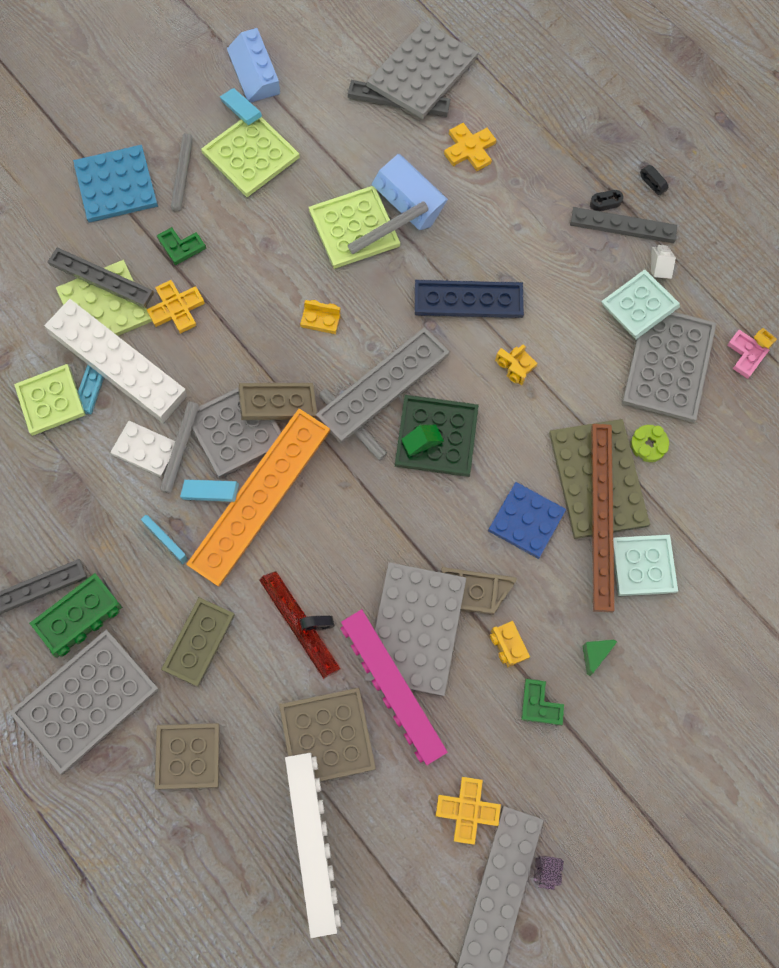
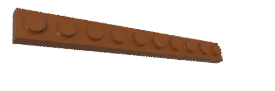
[591,424,615,613]

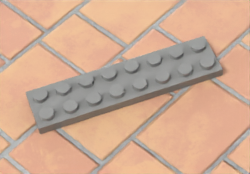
[315,327,450,443]
[456,806,544,968]

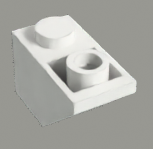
[651,245,676,279]

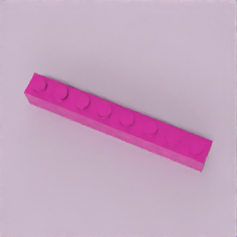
[340,609,448,765]

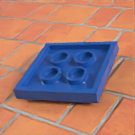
[488,482,566,559]

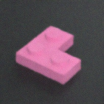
[727,330,769,379]

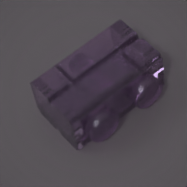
[533,856,564,890]

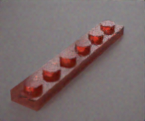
[259,571,341,679]

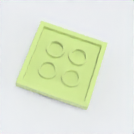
[14,364,86,436]

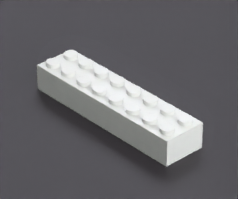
[44,299,187,423]
[285,753,341,938]

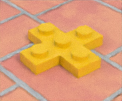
[444,122,496,171]
[146,280,205,334]
[435,777,501,845]

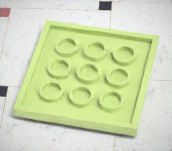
[201,117,300,197]
[308,186,400,269]
[56,260,152,336]

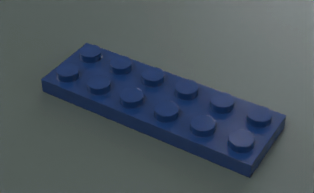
[414,280,524,318]

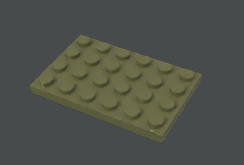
[549,419,650,539]

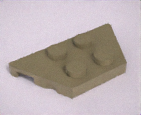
[441,567,517,615]

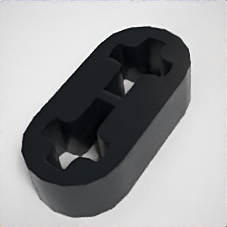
[640,165,669,195]
[590,190,624,211]
[300,615,335,631]

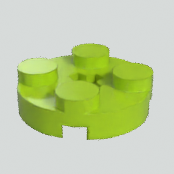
[630,425,669,462]

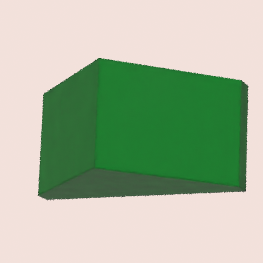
[402,425,444,457]
[583,639,617,676]

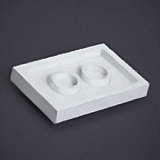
[110,421,175,478]

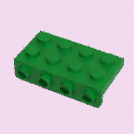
[29,573,123,658]

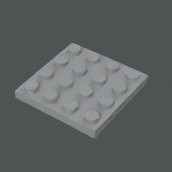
[192,381,281,479]

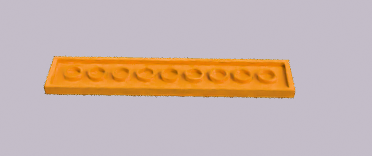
[186,409,330,587]

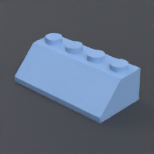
[227,28,280,103]
[371,154,448,230]

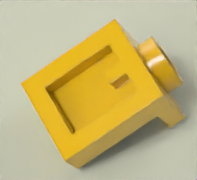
[754,328,778,349]
[510,344,538,375]

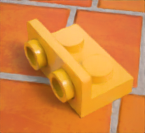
[300,300,341,335]
[490,621,530,668]

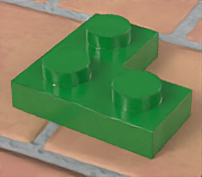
[156,227,206,266]
[521,679,564,726]

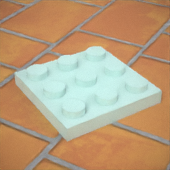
[601,270,680,339]
[613,535,678,596]

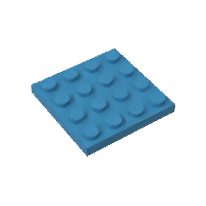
[73,145,158,223]

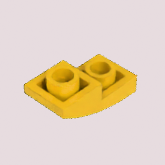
[495,348,526,385]

